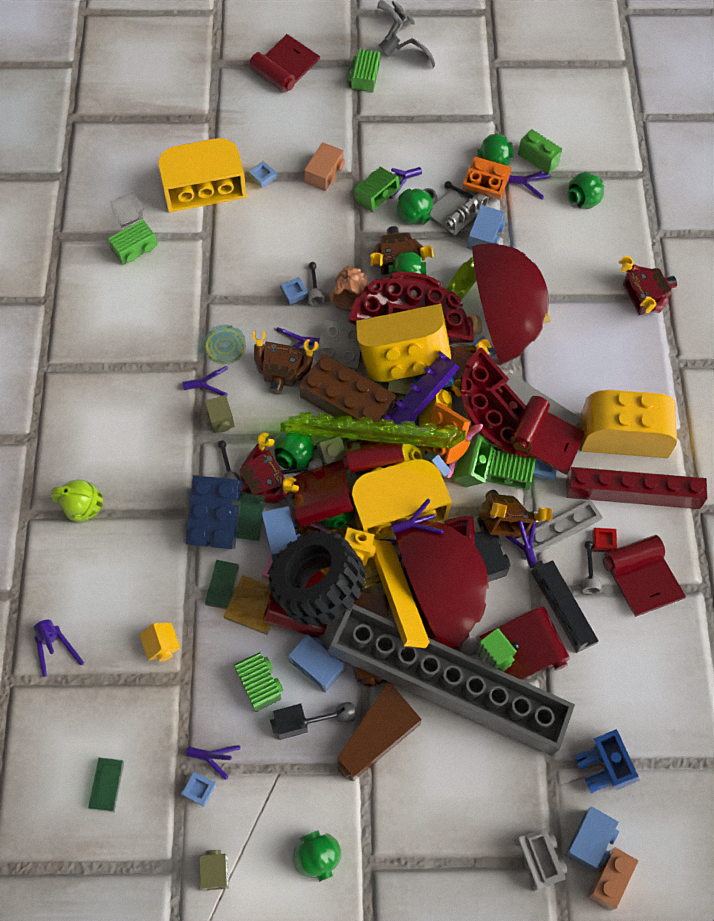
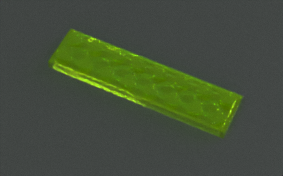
[280,412,466,448]

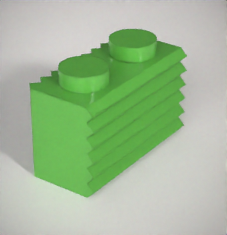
[348,49,380,92]
[518,129,562,174]
[354,166,400,212]
[107,219,158,265]
[453,435,495,487]
[485,449,536,490]
[476,628,517,671]
[234,652,284,712]

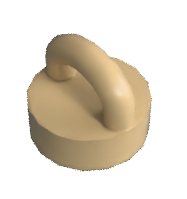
[467,313,483,335]

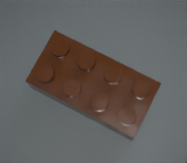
[299,353,396,436]

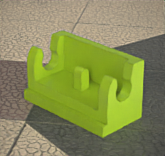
[445,257,476,300]

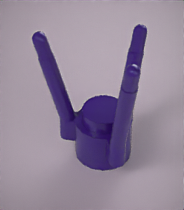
[34,619,84,677]

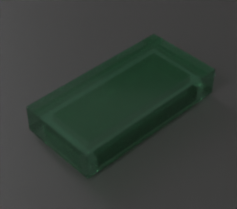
[237,492,266,541]
[205,560,239,610]
[88,757,124,812]

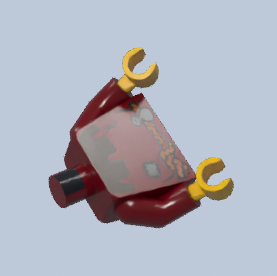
[618,256,677,315]
[239,433,299,504]

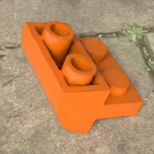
[462,156,512,200]
[416,403,471,464]

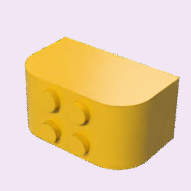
[158,138,247,213]
[356,304,451,382]
[581,390,677,458]
[352,459,452,540]

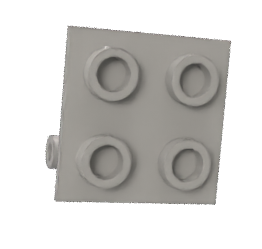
[430,189,479,236]
[316,319,361,369]

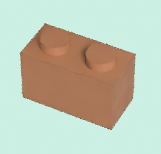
[304,142,345,191]
[587,847,639,911]

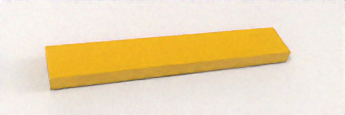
[373,539,429,648]

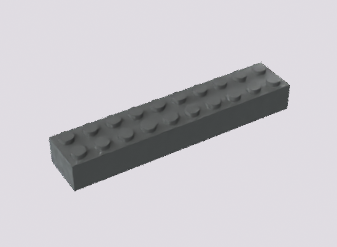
[327,604,575,756]

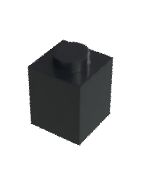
[270,703,308,740]

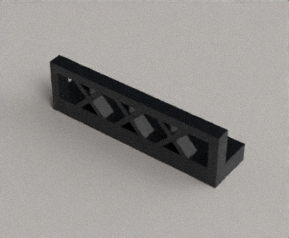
[531,560,599,653]

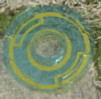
[204,324,246,364]

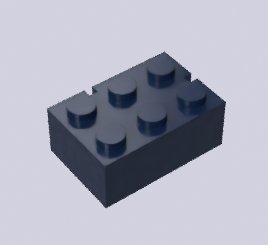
[186,475,242,549]

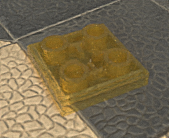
[224,575,272,635]

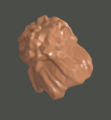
[329,266,368,311]

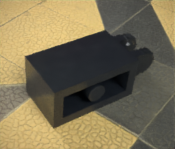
[474,517,511,582]

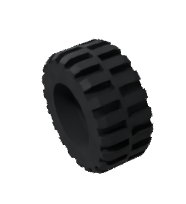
[269,530,366,626]

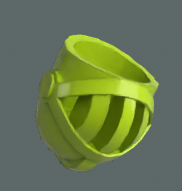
[51,480,104,522]

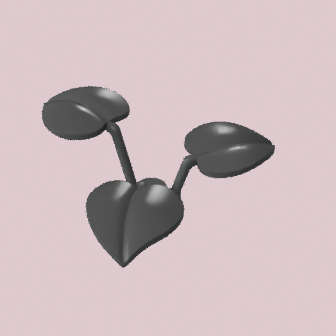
[377,0,435,68]

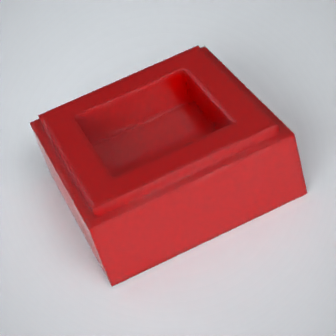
[592,528,617,552]

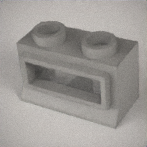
[515,828,567,891]

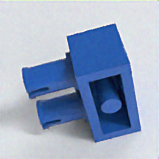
[574,729,640,794]

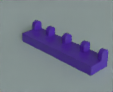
[382,350,460,434]

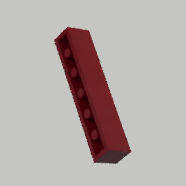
[566,467,708,509]

